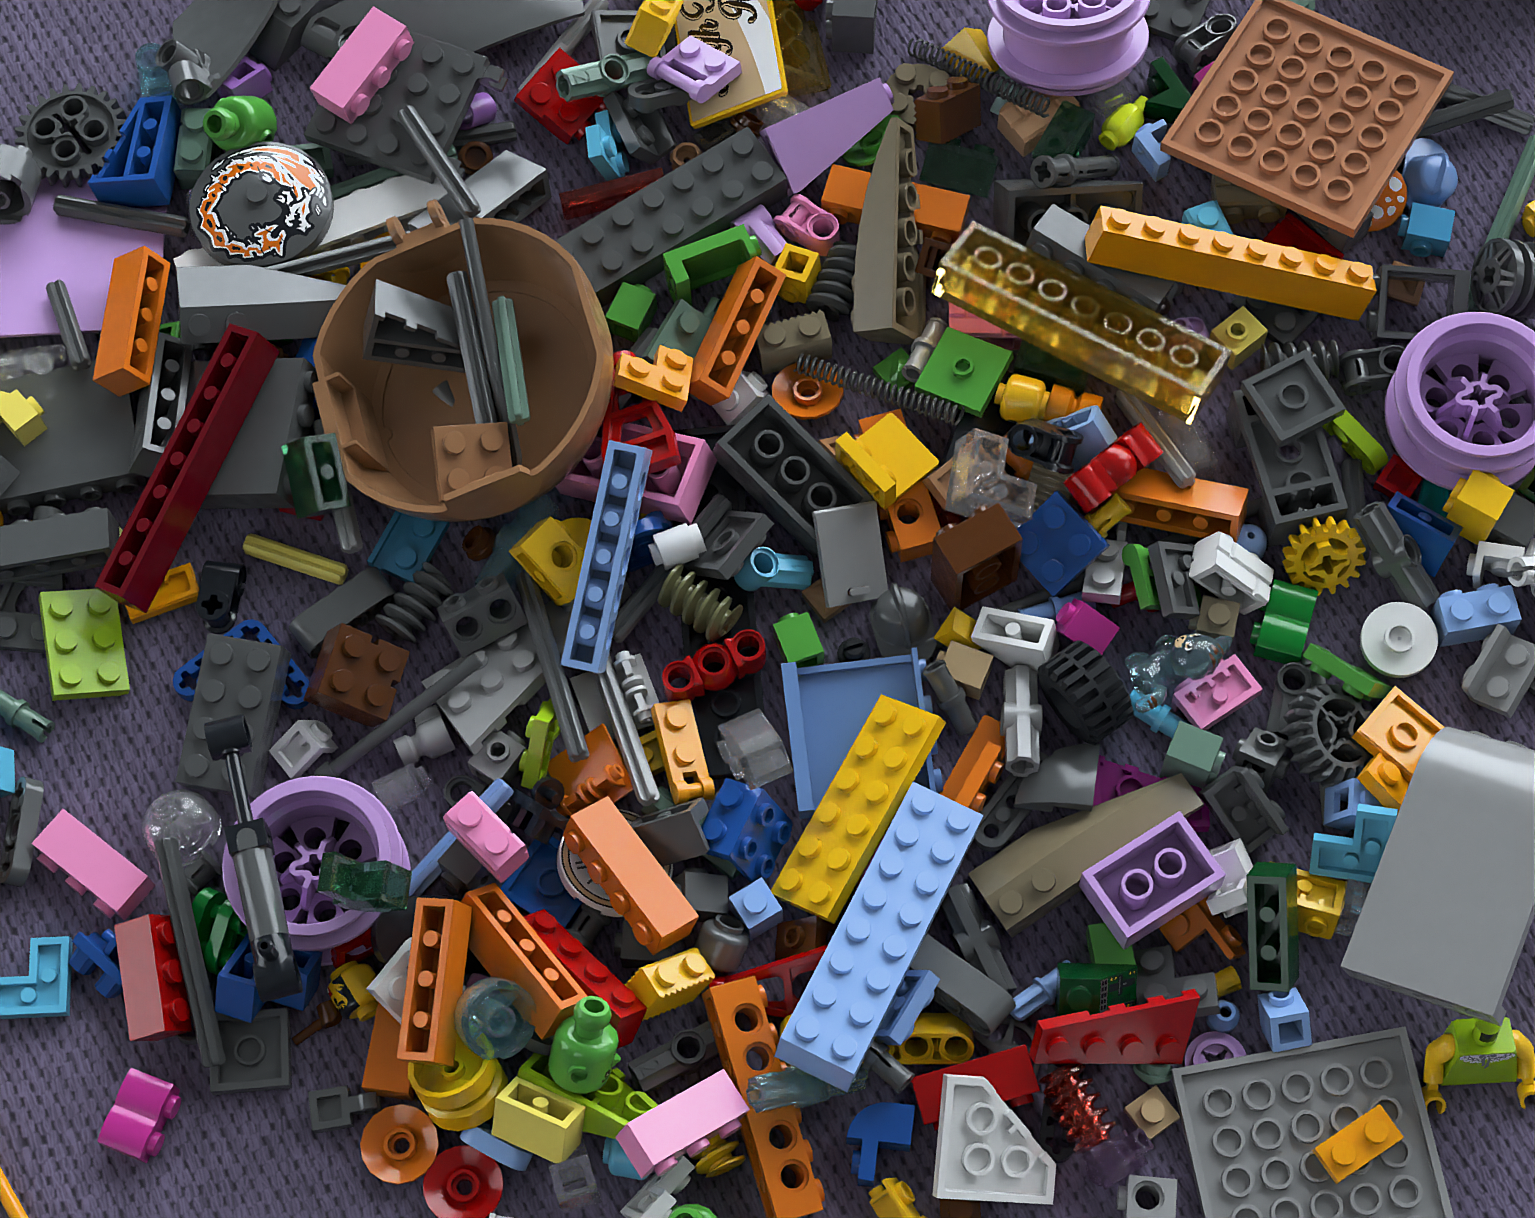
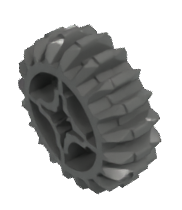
[1282,684,1374,787]

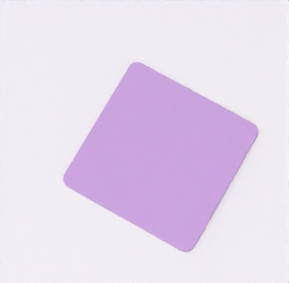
[0,172,167,338]

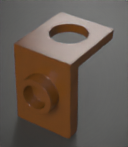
[775,915,839,961]

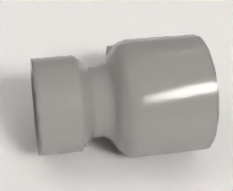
[393,704,456,768]

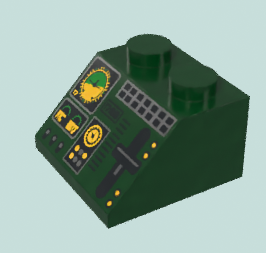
[1055,962,1137,1017]

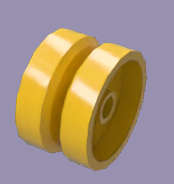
[408,1027,508,1131]

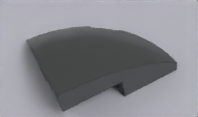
[1014,744,1100,812]

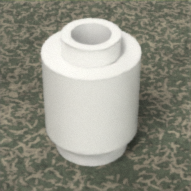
[648,523,707,570]

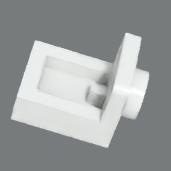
[712,371,770,425]

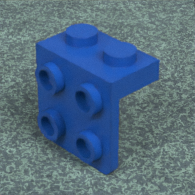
[701,778,793,883]

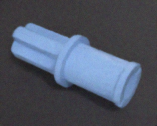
[1010,960,1071,1021]

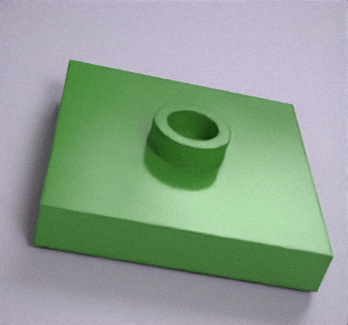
[914,327,1014,418]

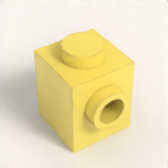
[1207,306,1268,370]

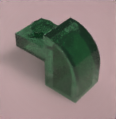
[317,851,412,912]

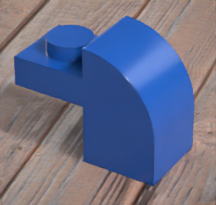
[846,1102,915,1188]

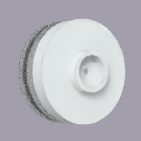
[1358,602,1438,681]

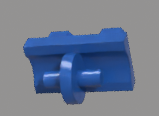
[69,929,123,998]

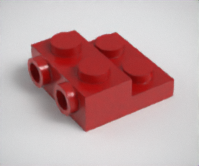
[514,47,608,145]

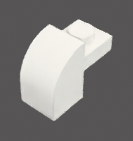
[1206,838,1253,918]

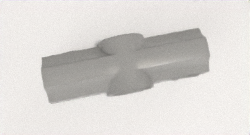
[1000,665,1043,777]

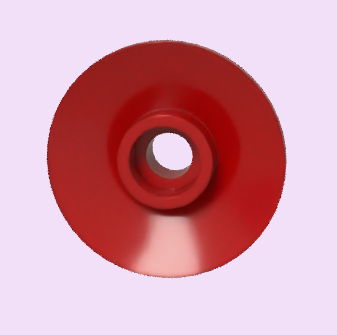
[423,1145,504,1218]

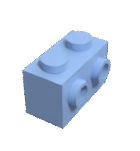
[1430,583,1522,647]

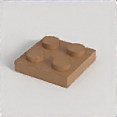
[431,422,512,503]

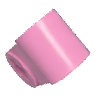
[773,194,840,256]

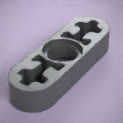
[0,776,44,887]

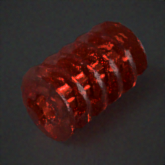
[1038,1064,1117,1155]

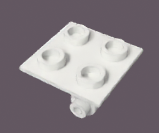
[570,651,659,740]

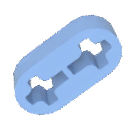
[459,1122,533,1171]

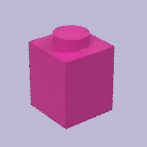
[1056,598,1120,655]

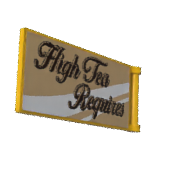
[674,0,788,129]

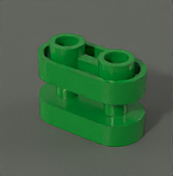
[192,887,248,976]

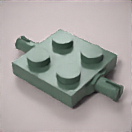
[641,297,721,401]

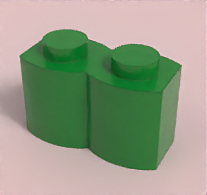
[1249,579,1318,664]

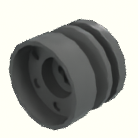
[1470,238,1535,319]

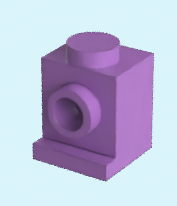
[217,56,273,99]

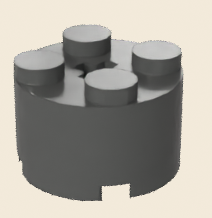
[0,144,42,224]

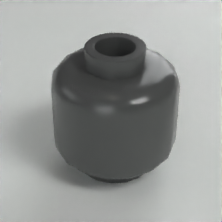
[693,914,750,975]

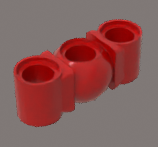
[1063,422,1164,513]
[662,629,766,702]

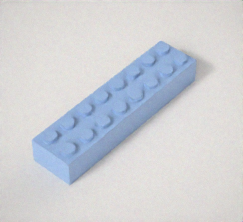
[774,782,983,1092]

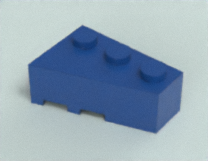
[87,95,182,207]

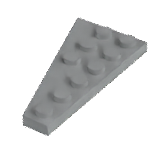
[422,581,632,756]

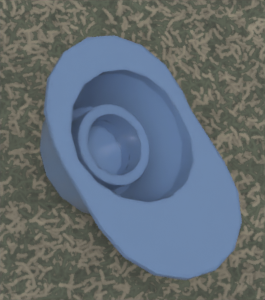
[1402,138,1458,209]

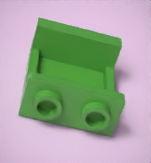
[663,224,762,306]

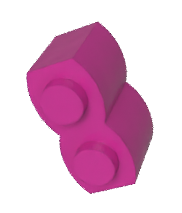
[97,1068,182,1163]

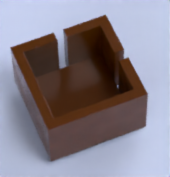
[303,623,410,727]

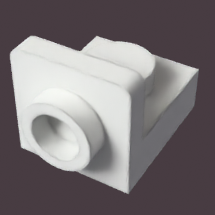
[1466,541,1525,589]
[269,720,338,779]

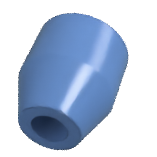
[1206,1000,1240,1034]

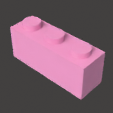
[310,6,414,124]
[32,809,155,921]
[615,1069,750,1179]

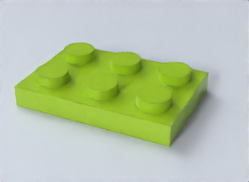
[39,589,130,701]

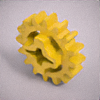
[1282,516,1366,596]

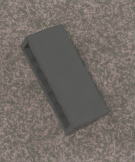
[407,150,552,232]

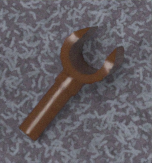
[292,1000,342,1045]

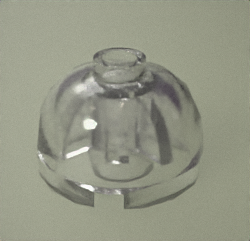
[142,789,222,867]

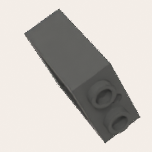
[1366,264,1471,343]

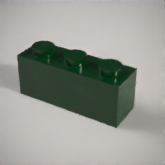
[1246,862,1299,992]

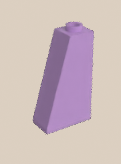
[759,77,894,197]

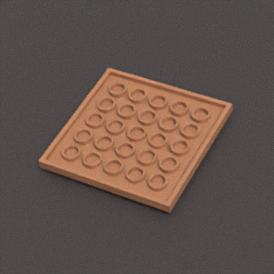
[1160,0,1454,238]

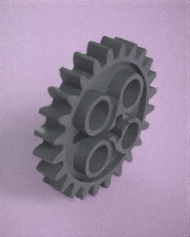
[14,83,127,188]

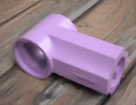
[730,204,787,267]

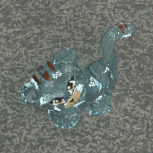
[1124,633,1233,713]

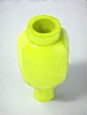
[1098,95,1149,151]

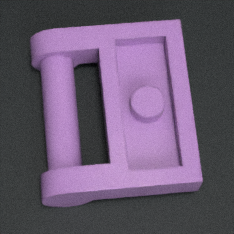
[647,36,742,103]

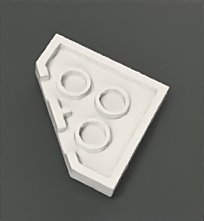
[932,1074,1056,1205]

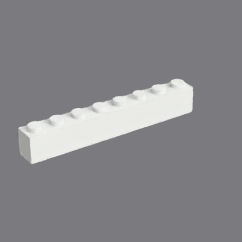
[173,175,448,267]

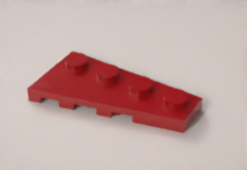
[1029,988,1201,1064]

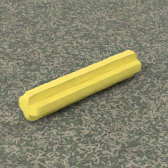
[242,533,349,585]

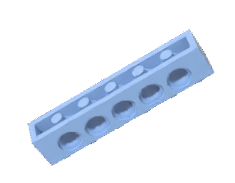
[561,440,653,673]

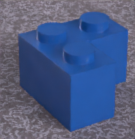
[215,933,323,1023]

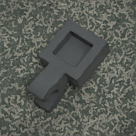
[308,1085,382,1134]

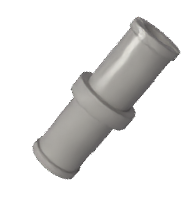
[902,317,948,383]

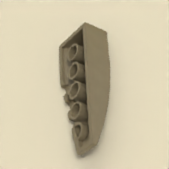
[851,117,926,345]
[968,773,1204,938]

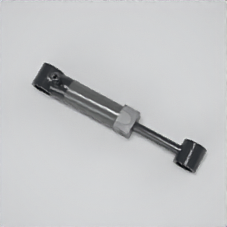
[204,714,303,1002]

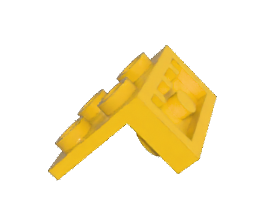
[835,413,939,510]

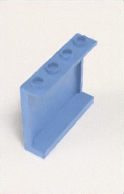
[781,647,943,819]

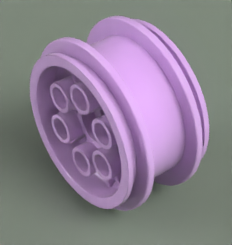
[987,0,1150,96]
[1384,312,1535,490]
[222,776,411,966]

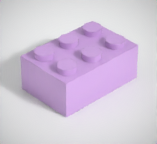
[1079,811,1226,950]

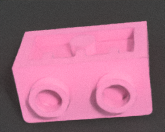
[1171,654,1263,731]

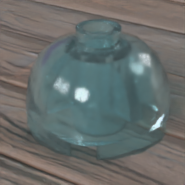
[454,977,537,1060]

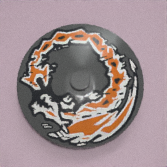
[189,142,334,268]

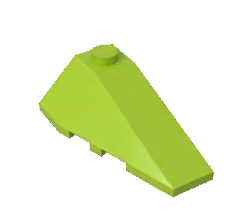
[517,1053,658,1139]

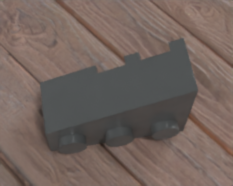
[363,279,479,373]

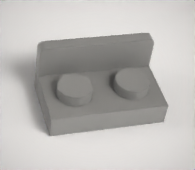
[1462,624,1535,718]

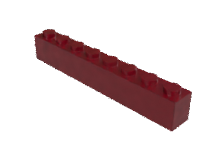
[94,323,280,613]

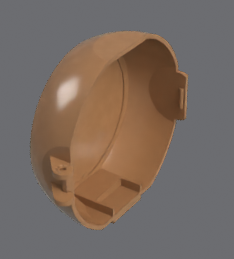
[312,199,614,522]

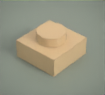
[1124,1085,1180,1142]

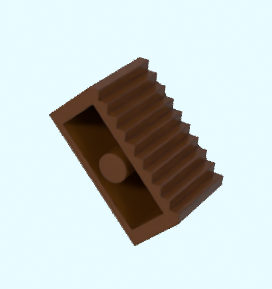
[914,77,981,144]

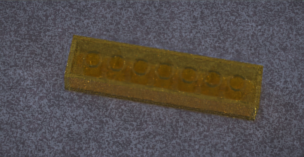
[931,221,1232,425]

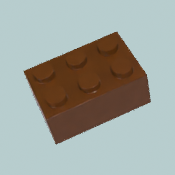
[930,502,1023,611]

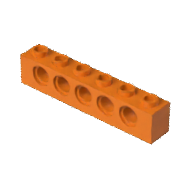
[702,976,825,1218]

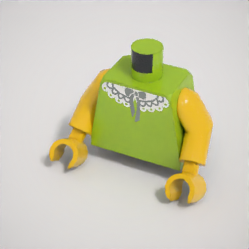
[1421,1017,1535,1114]

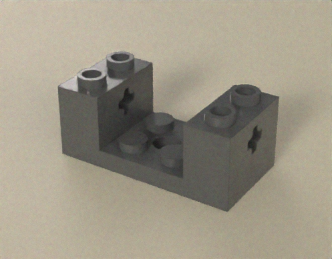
[1226,390,1348,547]

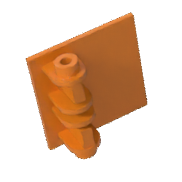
[548,723,634,817]

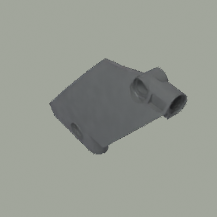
[155,0,280,105]
[301,0,585,60]

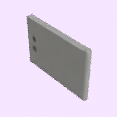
[812,501,888,608]

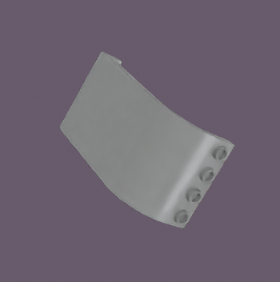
[1340,727,1535,1026]

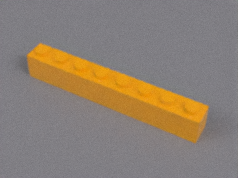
[1085,205,1377,321]

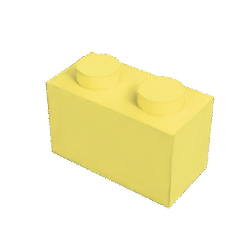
[491,1076,586,1166]

